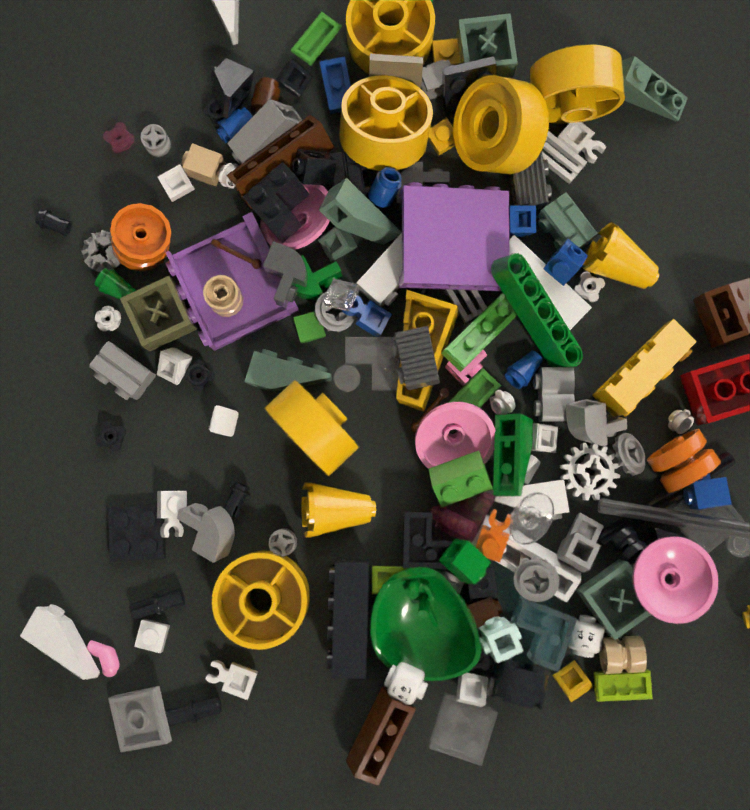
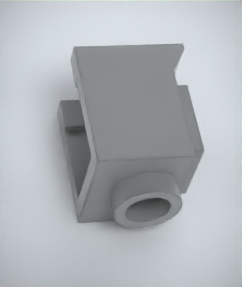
[421,60,454,100]

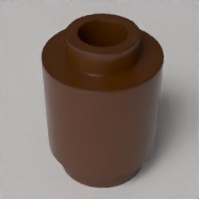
[250,77,280,115]

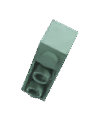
[622,56,688,121]
[319,178,402,245]
[245,349,332,392]

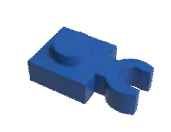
[342,294,392,338]

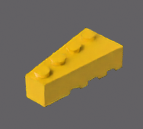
[396,290,459,411]
[592,319,697,417]

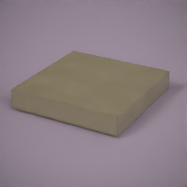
[369,54,423,89]

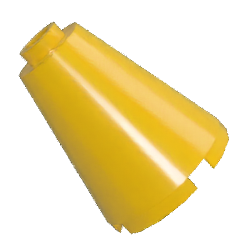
[583,222,659,289]
[301,483,376,537]

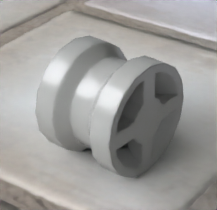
[140,124,171,157]
[269,529,297,556]

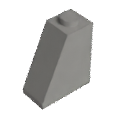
[227,99,302,164]

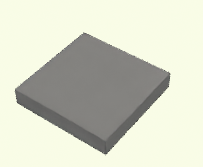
[108,686,172,752]

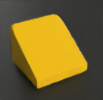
[553,660,593,702]

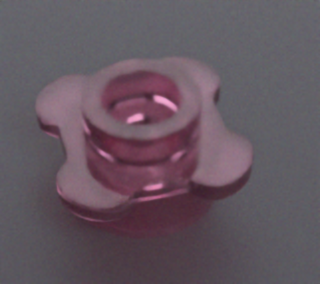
[103,122,135,153]

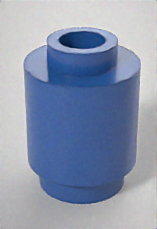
[216,107,253,143]
[368,167,402,208]

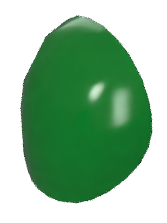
[371,567,481,681]

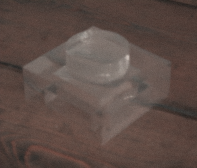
[323,279,360,311]

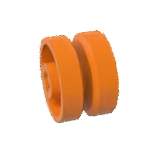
[110,203,171,271]
[647,428,721,492]

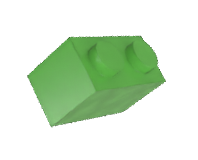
[429,450,493,507]

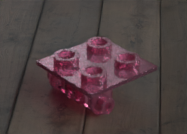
[430,492,496,543]

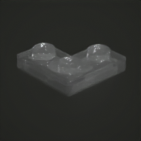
[345,337,399,391]

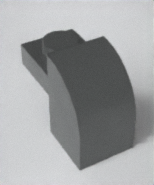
[396,162,449,211]
[263,241,308,308]

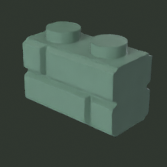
[538,192,598,250]

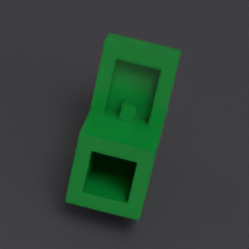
[295,255,342,300]

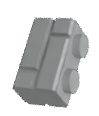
[89,341,156,400]

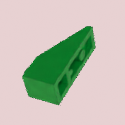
[493,414,533,497]

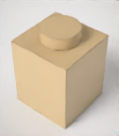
[182,143,226,187]

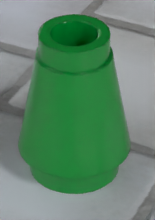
[94,268,137,299]

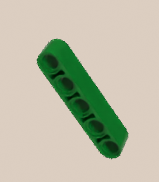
[491,253,583,367]

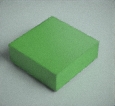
[293,311,326,344]

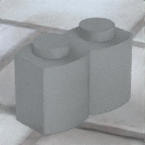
[533,367,575,422]

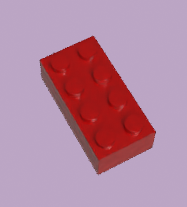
[680,353,750,426]

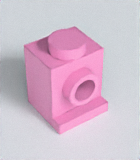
[445,350,487,386]

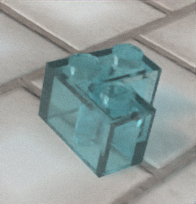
[510,595,577,672]

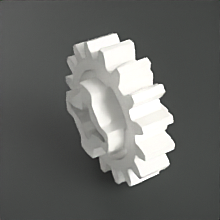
[560,443,620,500]

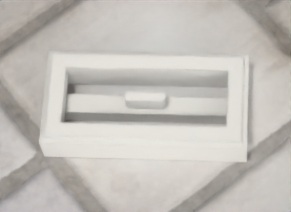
[542,131,587,184]

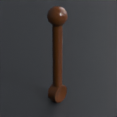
[210,239,262,269]
[410,388,450,432]

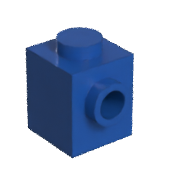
[543,239,588,286]
[683,474,732,510]

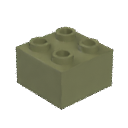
[120,276,197,351]

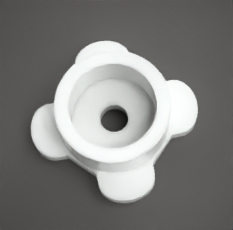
[574,272,605,302]
[489,390,515,415]

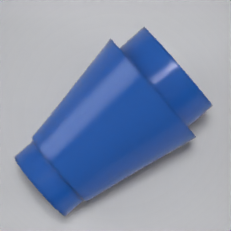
[505,351,543,389]

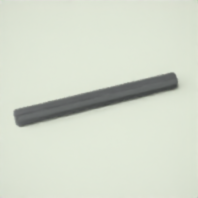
[598,498,750,538]

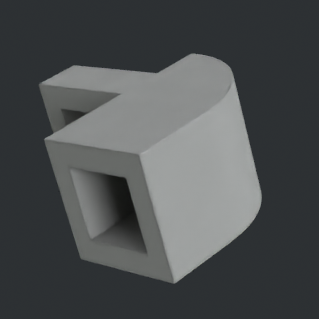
[566,399,627,446]
[177,503,235,563]
[557,513,604,573]

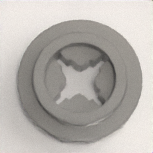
[81,230,120,272]
[314,290,355,333]
[613,433,645,476]
[514,557,559,602]

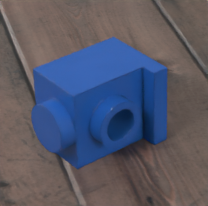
[509,206,536,237]

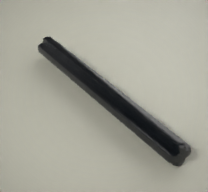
[598,452,736,547]

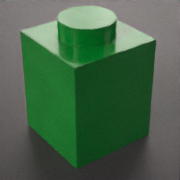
[439,539,491,585]

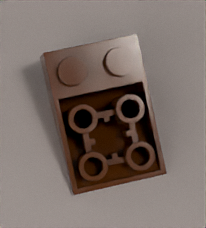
[693,278,750,348]

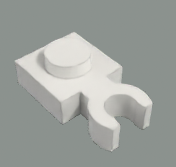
[558,122,606,164]
[157,491,187,537]
[206,660,258,700]

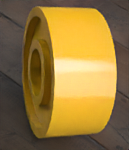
[346,0,435,74]
[530,45,625,124]
[339,75,433,171]
[453,75,549,174]
[265,380,359,476]
[212,550,310,649]

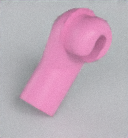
[87,640,120,677]

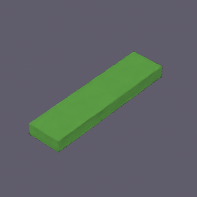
[441,293,517,372]

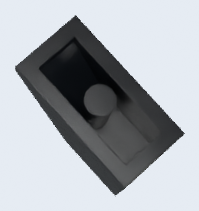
[211,58,254,119]

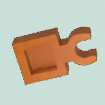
[476,509,511,562]

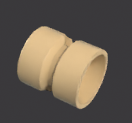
[203,275,244,317]
[599,636,647,674]

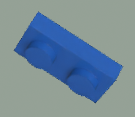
[320,57,351,114]

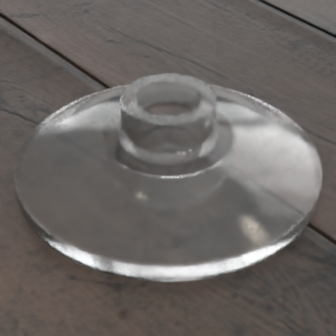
[509,492,554,545]

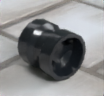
[610,527,647,565]

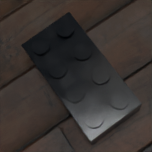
[326,558,369,679]

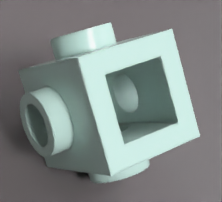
[479,617,523,663]

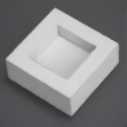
[158,164,195,202]
[134,618,170,653]
[456,673,488,707]

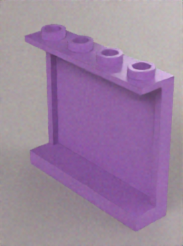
[399,182,509,291]
[165,212,299,351]

